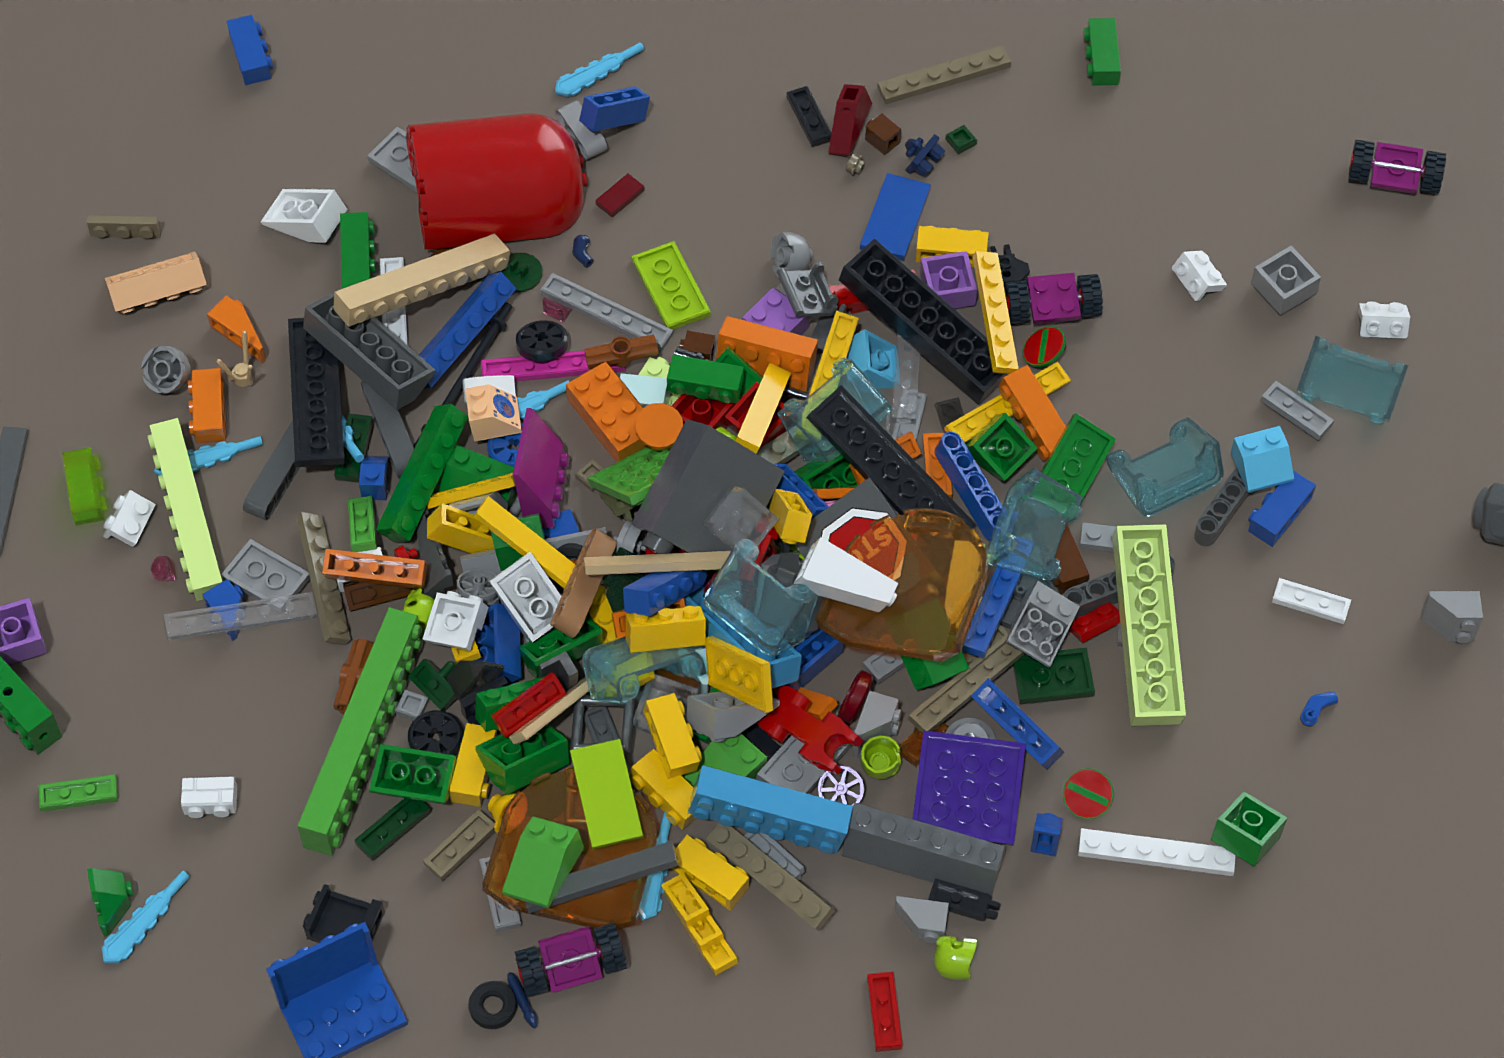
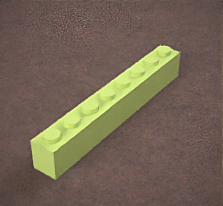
[147,418,222,601]

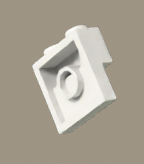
[422,591,489,651]

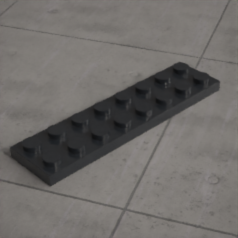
[288,318,345,467]
[806,385,977,550]

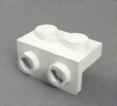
[1172,251,1227,301]
[1358,301,1410,338]
[103,490,156,547]

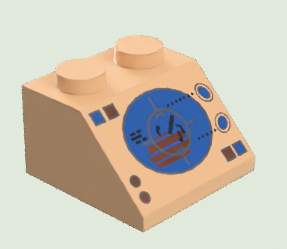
[465,384,522,442]

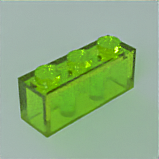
[62,447,108,526]

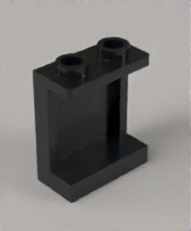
[303,884,385,943]

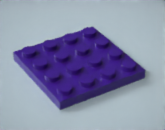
[913,731,1026,846]

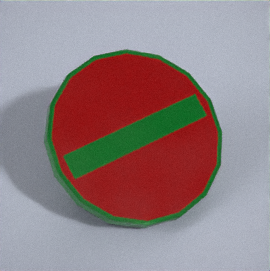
[1022,326,1066,367]
[1063,768,1114,819]

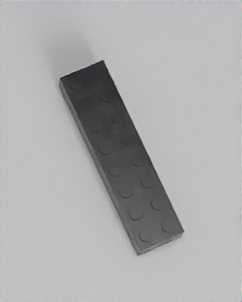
[839,238,1009,405]

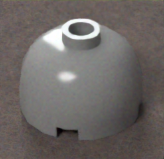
[770,232,813,278]
[141,346,191,393]

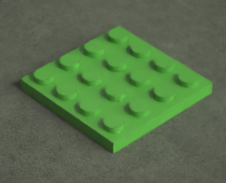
[587,446,672,506]

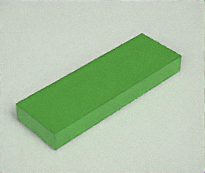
[348,496,377,552]
[38,774,118,812]

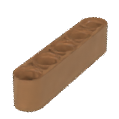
[550,528,617,638]

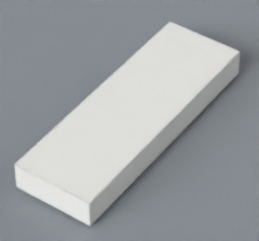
[1272,578,1351,624]

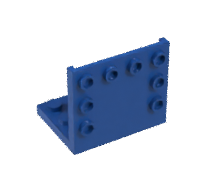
[266,922,408,1058]

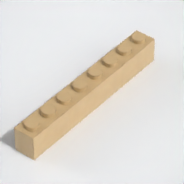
[333,234,510,327]

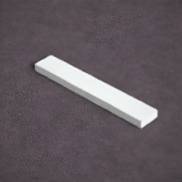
[380,257,408,346]

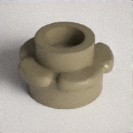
[846,154,865,176]

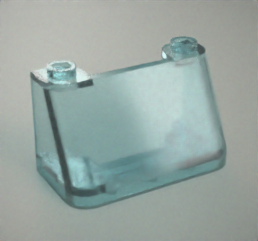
[1297,336,1408,425]
[777,358,893,462]
[1106,417,1224,517]
[984,468,1083,582]
[704,538,818,656]
[582,637,707,703]

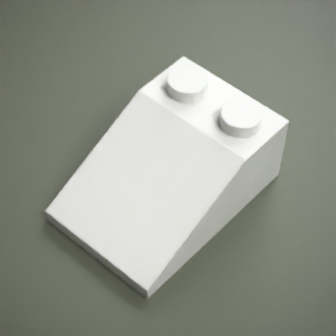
[261,189,348,243]
[489,552,561,642]

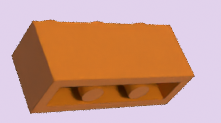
[188,368,226,444]

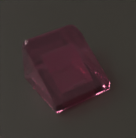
[542,297,572,322]

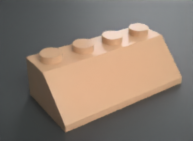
[105,252,207,313]

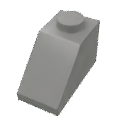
[895,896,949,943]

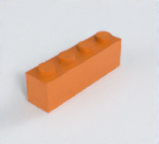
[999,365,1066,462]
[322,549,428,589]

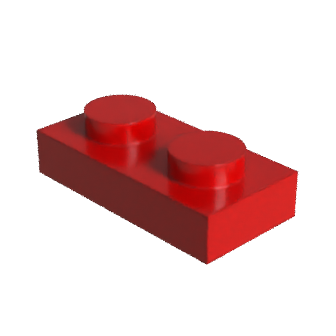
[1069,602,1120,643]

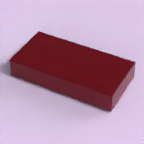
[596,173,645,217]

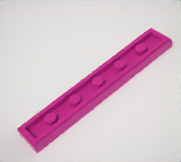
[481,351,625,382]

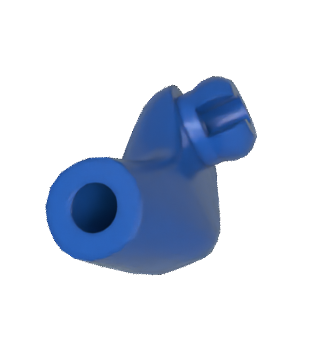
[1300,691,1338,726]

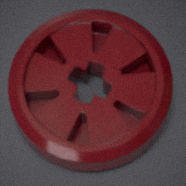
[837,670,873,724]

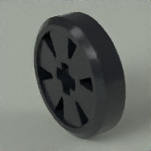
[516,320,568,362]
[407,710,464,756]

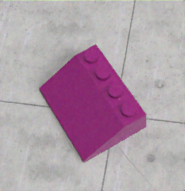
[513,408,569,528]

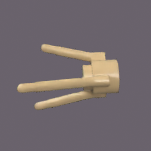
[217,331,253,387]

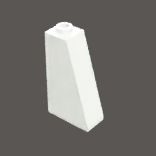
[792,537,898,612]

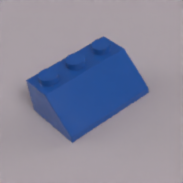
[465,603,521,689]

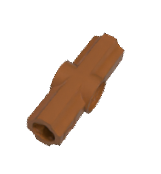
[584,334,658,369]
[334,638,373,714]

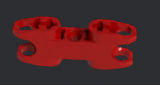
[756,685,863,775]

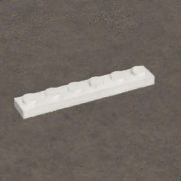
[1078,828,1236,876]

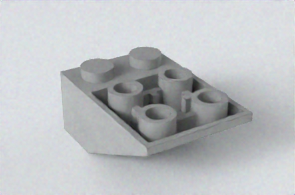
[1006,581,1080,668]

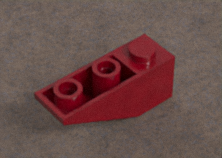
[828,84,872,156]

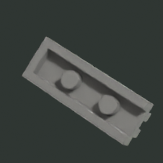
[744,832,805,881]

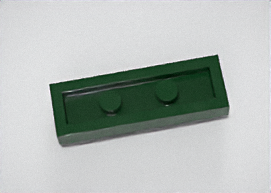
[334,414,373,482]
[354,798,430,861]

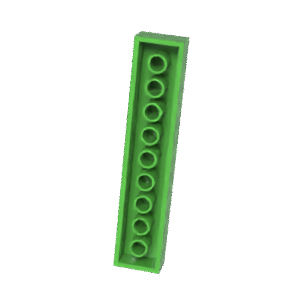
[297,607,424,856]

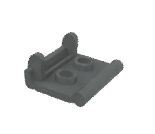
[777,262,838,317]

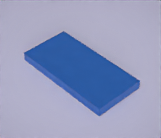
[860,173,931,261]

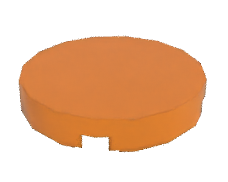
[635,403,683,451]

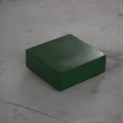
[945,125,977,155]

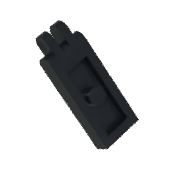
[928,878,1001,921]

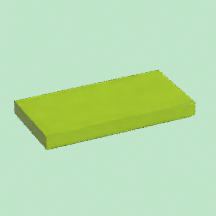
[631,241,711,330]
[570,739,643,850]

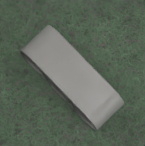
[556,100,607,160]

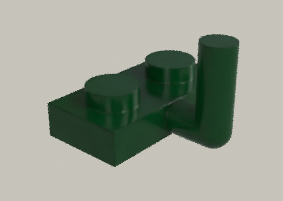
[408,659,465,711]

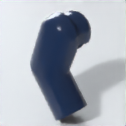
[572,235,594,268]

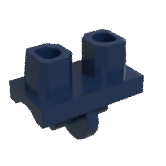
[905,134,945,177]

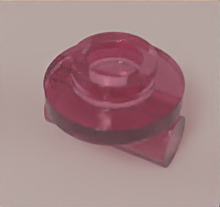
[151,556,176,582]

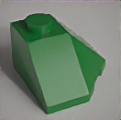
[87,868,134,937]

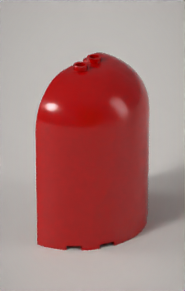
[406,113,587,250]

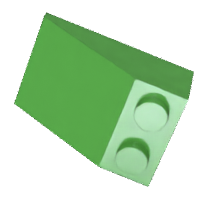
[683,733,767,787]
[502,816,584,908]

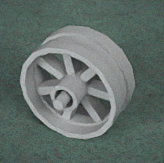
[613,520,647,556]
[456,569,500,607]

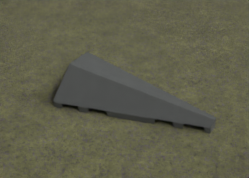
[417,506,453,600]

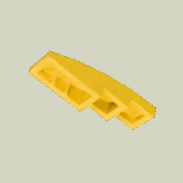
[661,873,738,976]

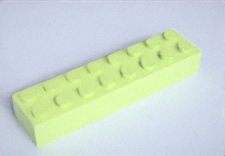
[1112,525,1186,726]

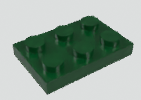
[1012,647,1095,704]

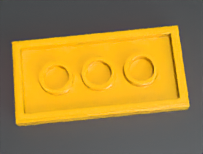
[705,636,773,713]

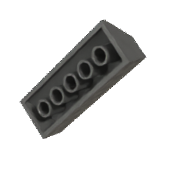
[303,289,435,410]
[842,802,1005,896]

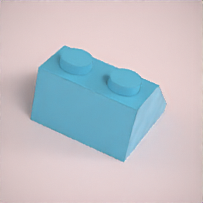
[845,329,900,389]
[1231,426,1294,493]

